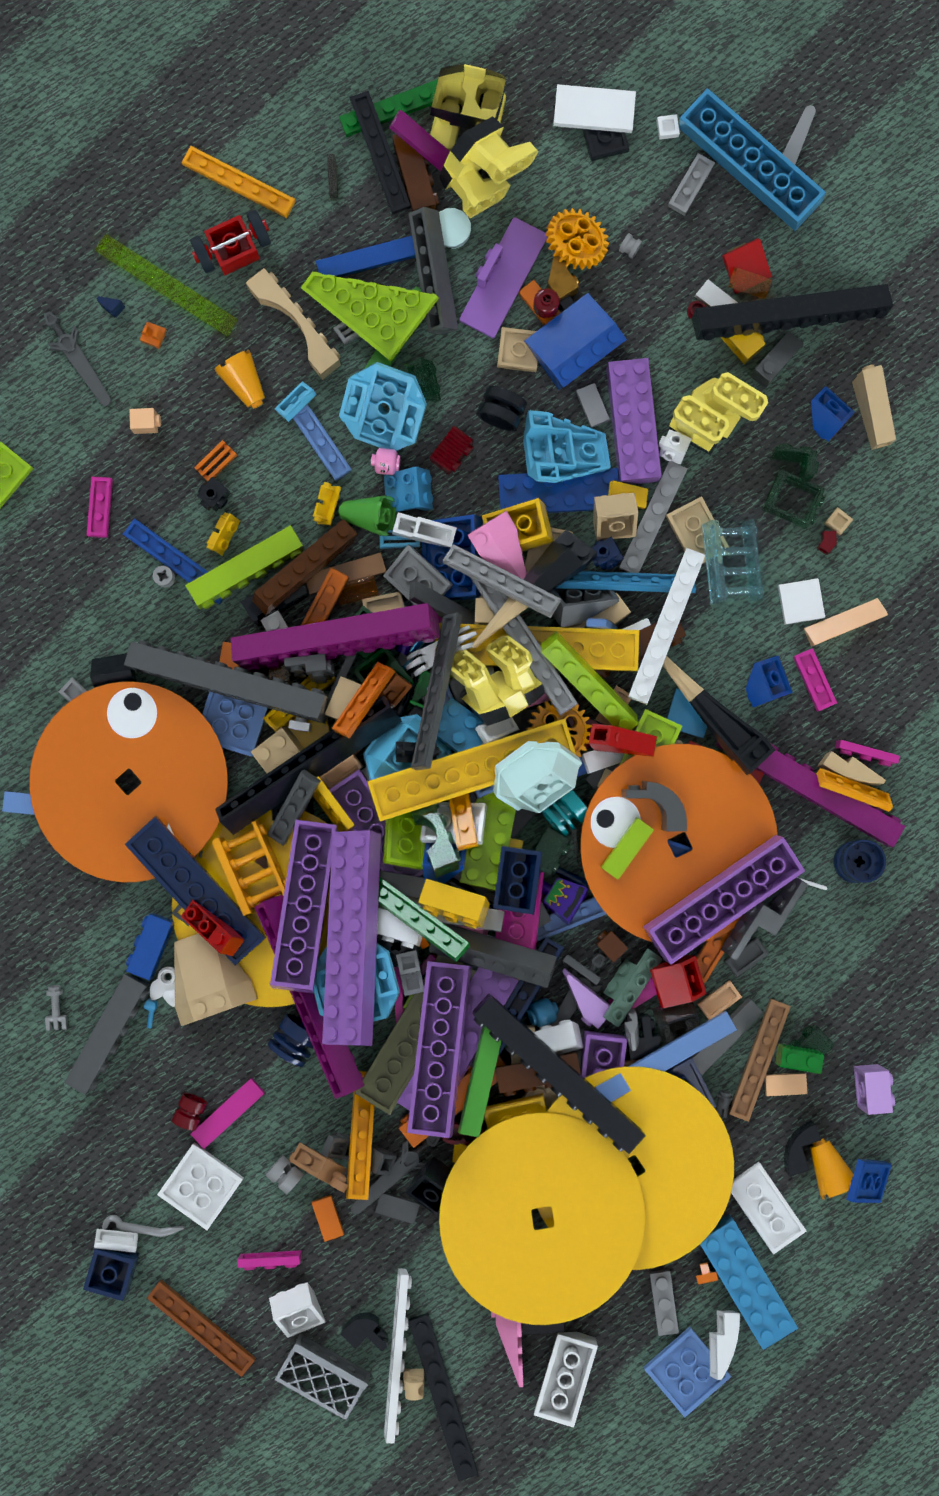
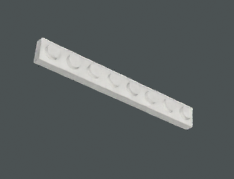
[628,548,705,705]
[384,1268,412,1443]

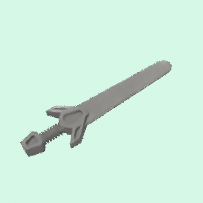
[783,105,816,165]

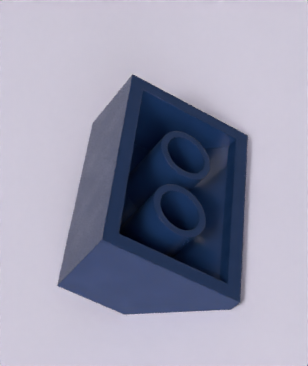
[493,846,543,915]

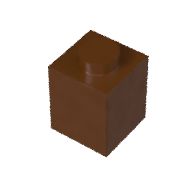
[595,929,628,963]

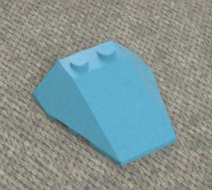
[523,410,611,483]

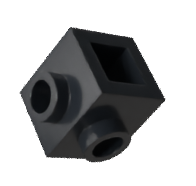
[197,477,231,512]

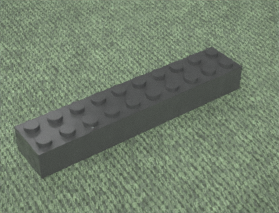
[124,640,331,724]

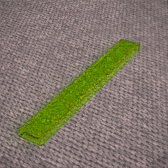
[95,233,238,337]

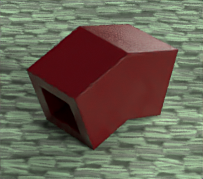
[817,531,837,555]

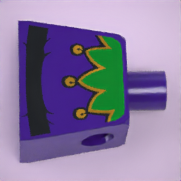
[542,877,588,925]

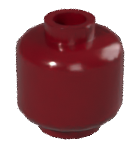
[533,288,560,318]

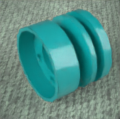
[542,790,588,837]

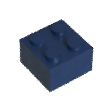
[83,1249,140,1301]

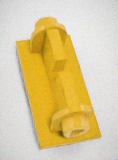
[313,482,341,525]
[206,512,240,556]

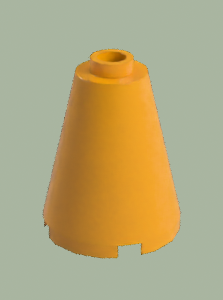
[215,350,265,409]
[810,1138,854,1200]

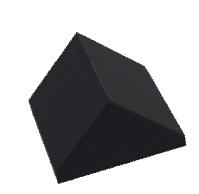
[90,653,137,688]

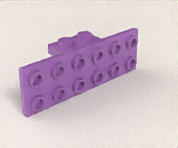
[460,217,548,338]

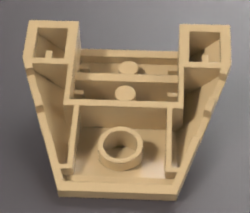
[174,933,258,1026]

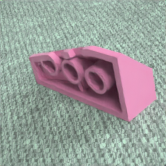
[468,511,527,579]
[491,1312,523,1387]

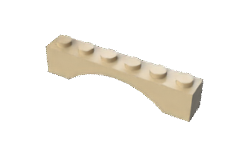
[246,268,341,380]

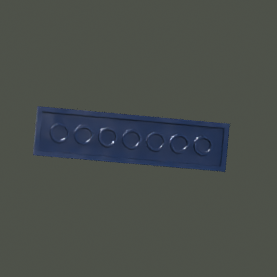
[125,816,266,965]

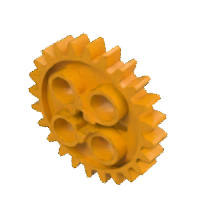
[545,208,609,270]
[526,701,592,757]

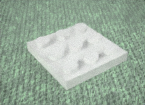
[157,1142,244,1230]

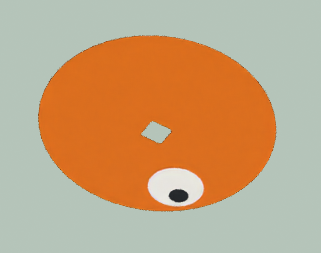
[30,682,228,882]
[581,744,778,942]

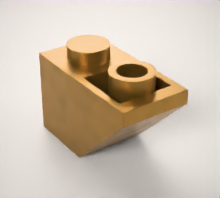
[547,255,579,301]

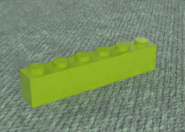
[185,525,304,609]
[541,631,639,730]

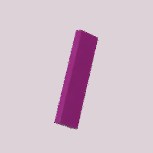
[389,110,450,171]

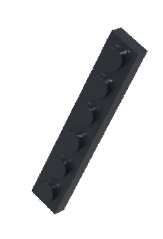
[350,91,411,214]

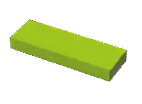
[601,817,654,880]

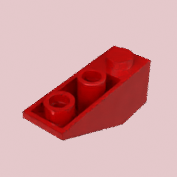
[589,724,657,757]
[181,900,245,956]

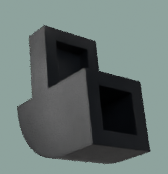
[627,1014,661,1060]
[341,1312,388,1352]

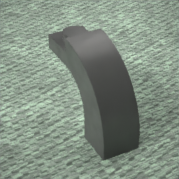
[622,781,687,832]
[321,1133,397,1175]

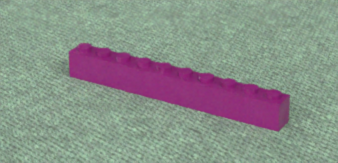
[715,741,906,848]
[255,894,365,1099]

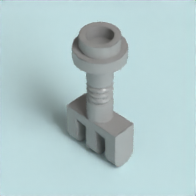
[45,985,68,1031]

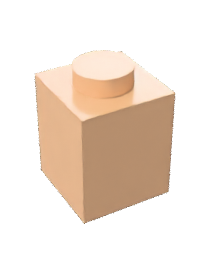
[129,408,161,434]

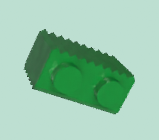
[775,1043,824,1074]

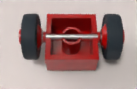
[190,209,271,276]

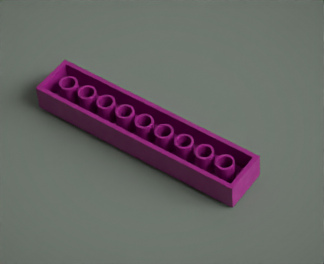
[231,603,441,672]

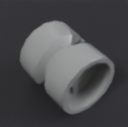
[265,1155,304,1195]

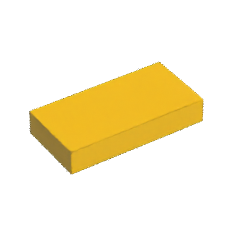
[608,481,648,509]

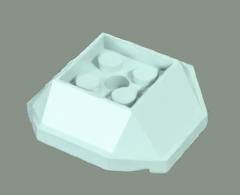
[493,741,582,813]

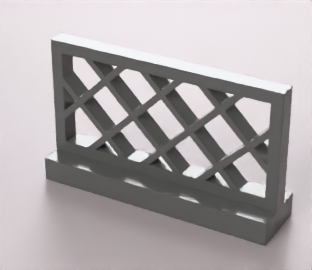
[274,1333,371,1420]

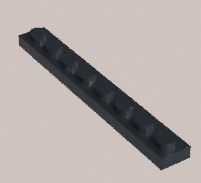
[409,1313,478,1481]

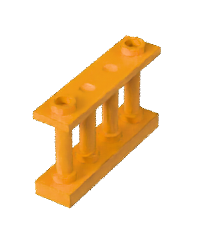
[211,821,286,916]

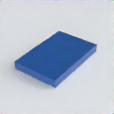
[846,1159,892,1203]

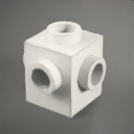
[658,429,692,465]

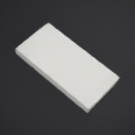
[553,84,636,133]
[731,1162,807,1255]

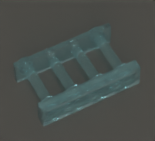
[702,519,764,604]

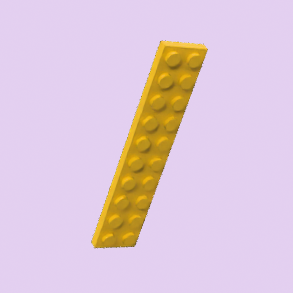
[435,623,639,671]
[367,719,576,821]

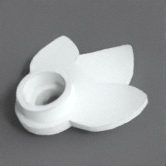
[150,966,175,1007]

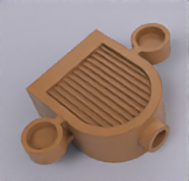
[288,1142,348,1193]

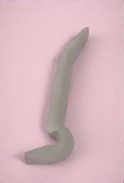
[102,1215,185,1237]

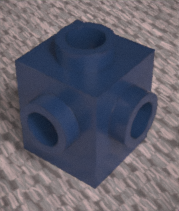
[592,536,624,570]

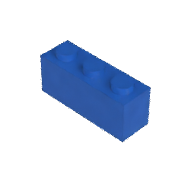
[126,913,175,980]

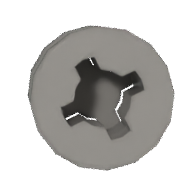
[619,233,643,259]
[153,566,176,588]

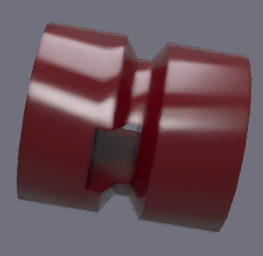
[171,1093,207,1131]

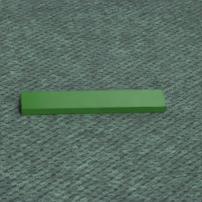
[458,1026,501,1137]

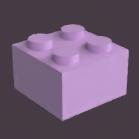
[854,1064,895,1115]

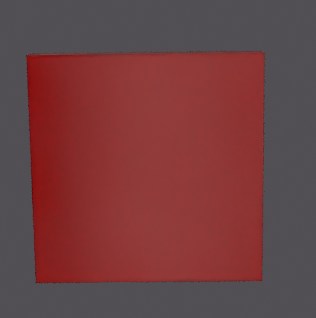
[722,238,772,294]

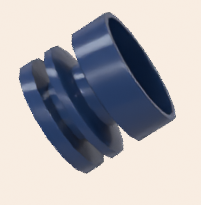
[833,840,886,883]
[268,1013,313,1067]

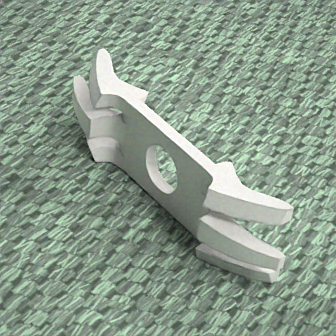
[406,625,477,677]

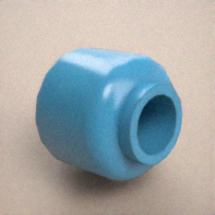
[527,998,559,1028]

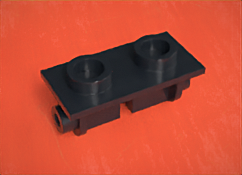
[396,742,439,763]

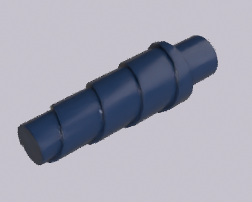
[554,866,589,888]

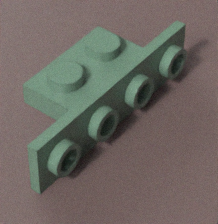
[603,948,663,1027]

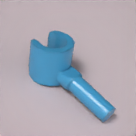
[144,998,158,1028]

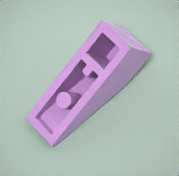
[562,968,610,1029]

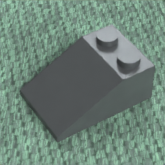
[549,588,619,627]

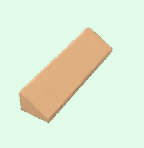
[804,598,888,647]

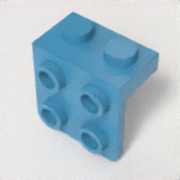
[384,467,433,513]

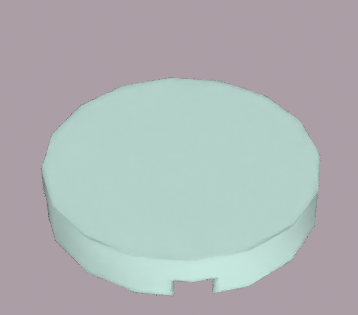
[439,208,471,249]

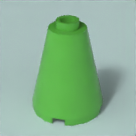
[338,495,396,536]

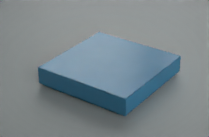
[667,688,707,739]

